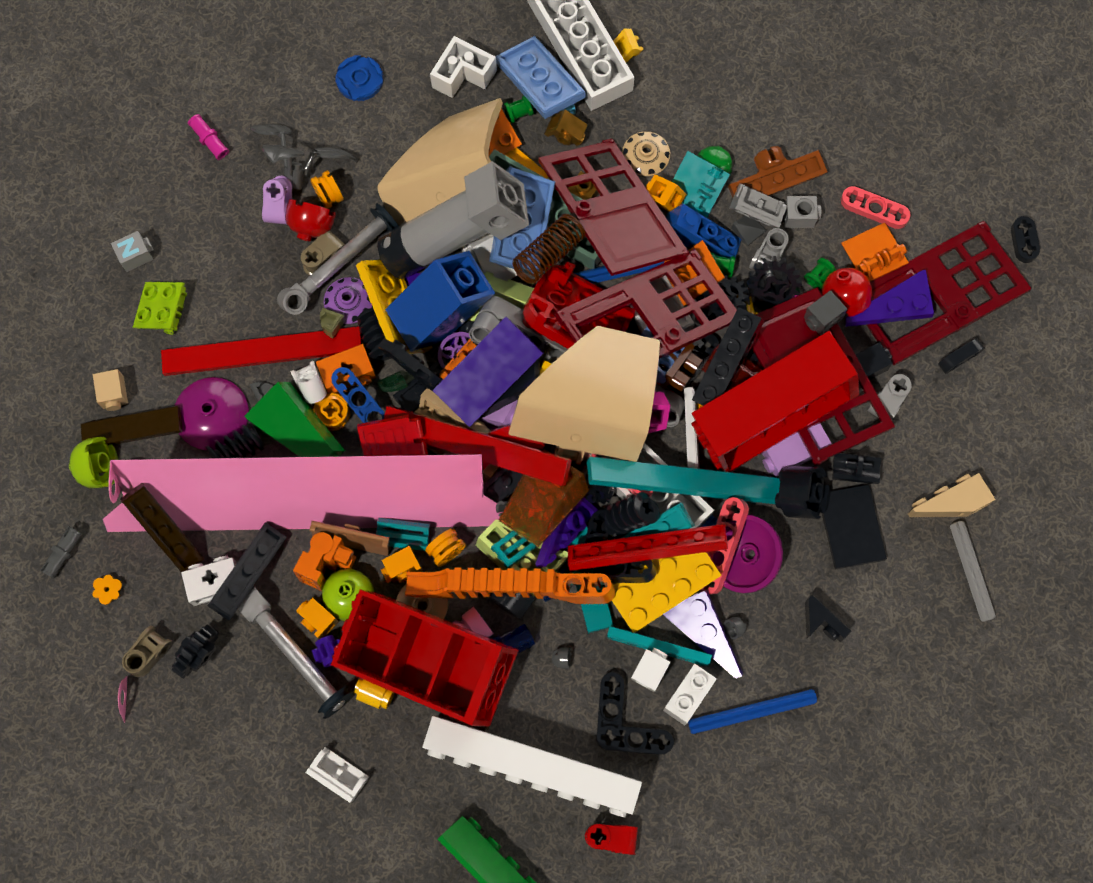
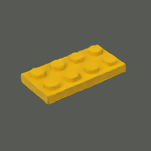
[356,260,433,354]
[612,552,722,633]

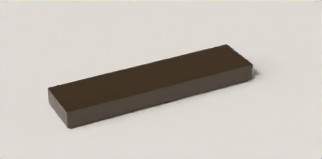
[81,406,183,445]
[120,483,204,572]

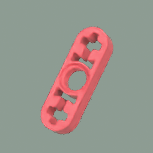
[841,186,910,229]

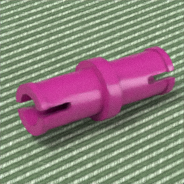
[188,114,229,160]

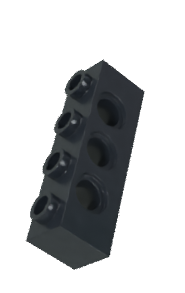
[692,307,764,406]

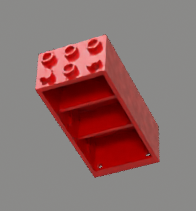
[691,331,859,472]
[331,589,519,726]

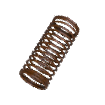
[512,214,585,284]

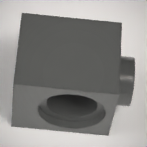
[804,290,847,336]

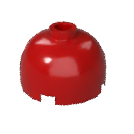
[286,199,336,242]
[822,267,872,317]

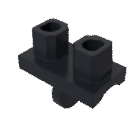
[832,453,881,484]

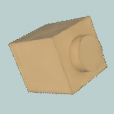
[93,369,128,411]

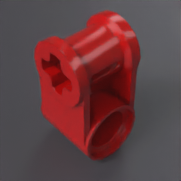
[585,824,638,855]

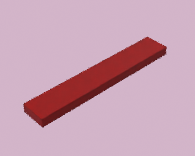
[568,524,728,571]

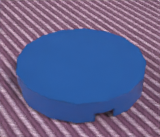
[335,55,383,101]

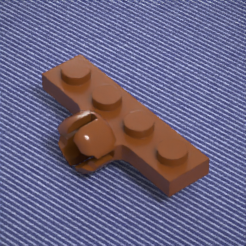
[728,146,828,198]

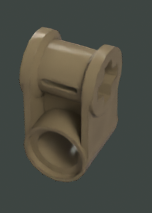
[301,231,345,276]
[122,625,172,677]

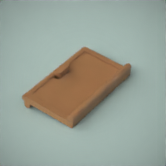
[310,521,391,556]

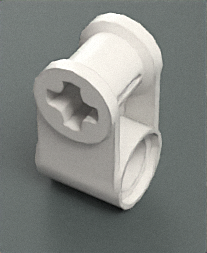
[290,361,327,404]

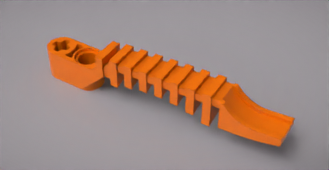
[405,567,615,604]

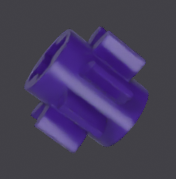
[312,635,340,667]

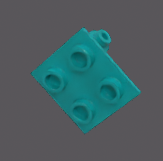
[672,151,730,217]

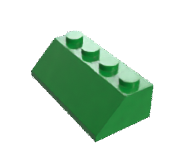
[437,816,536,883]

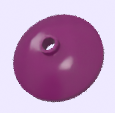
[174,377,249,450]
[713,515,783,593]

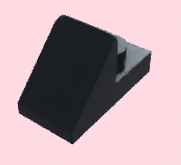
[805,595,851,642]

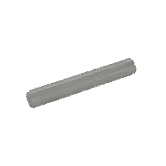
[950,521,996,621]

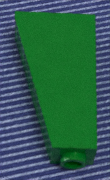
[245,382,345,457]

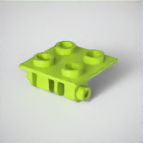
[132,282,187,335]

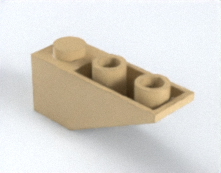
[908,473,996,517]

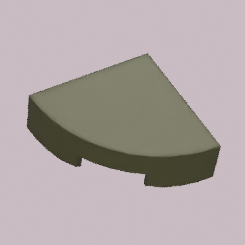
[320,308,346,338]

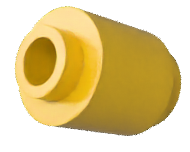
[354,678,394,709]

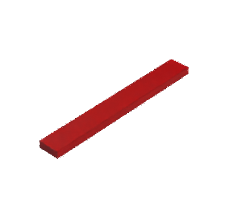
[161,326,362,376]
[384,406,572,486]

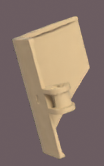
[378,98,503,225]
[509,326,660,465]

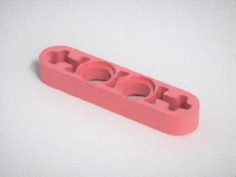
[700,497,749,595]

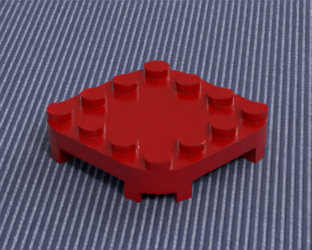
[522,262,635,349]

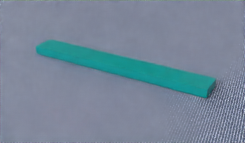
[587,457,780,504]

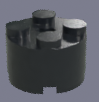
[775,466,830,519]

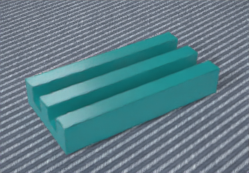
[491,516,546,569]
[376,518,430,551]

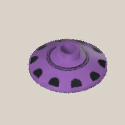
[324,277,372,324]

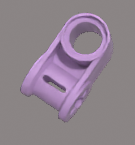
[262,175,292,225]

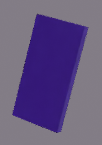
[432,316,543,427]

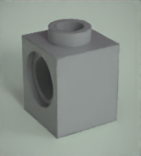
[784,196,821,228]

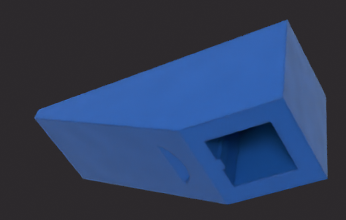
[665,204,741,258]

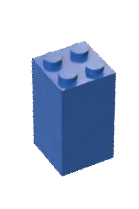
[385,251,495,352]

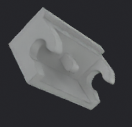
[729,184,787,228]

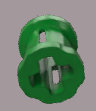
[503,96,533,124]
[711,252,735,278]
[804,258,836,291]

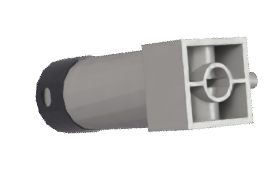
[377,161,529,279]

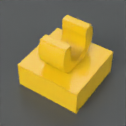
[613,29,643,62]

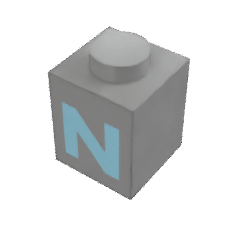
[111,231,154,272]

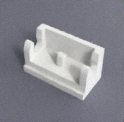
[305,747,370,803]

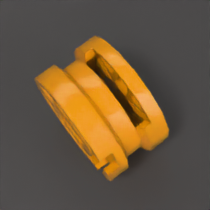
[310,170,344,209]
[313,393,350,431]
[425,528,466,567]

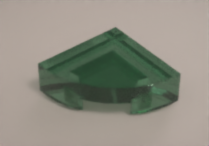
[377,372,408,392]

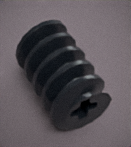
[357,308,392,363]
[205,422,264,459]
[604,492,660,537]

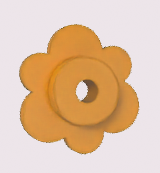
[92,575,122,605]

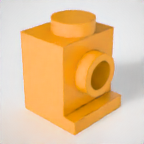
[645,174,687,212]
[380,546,423,583]
[296,597,339,639]

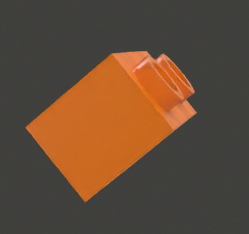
[316,344,376,395]

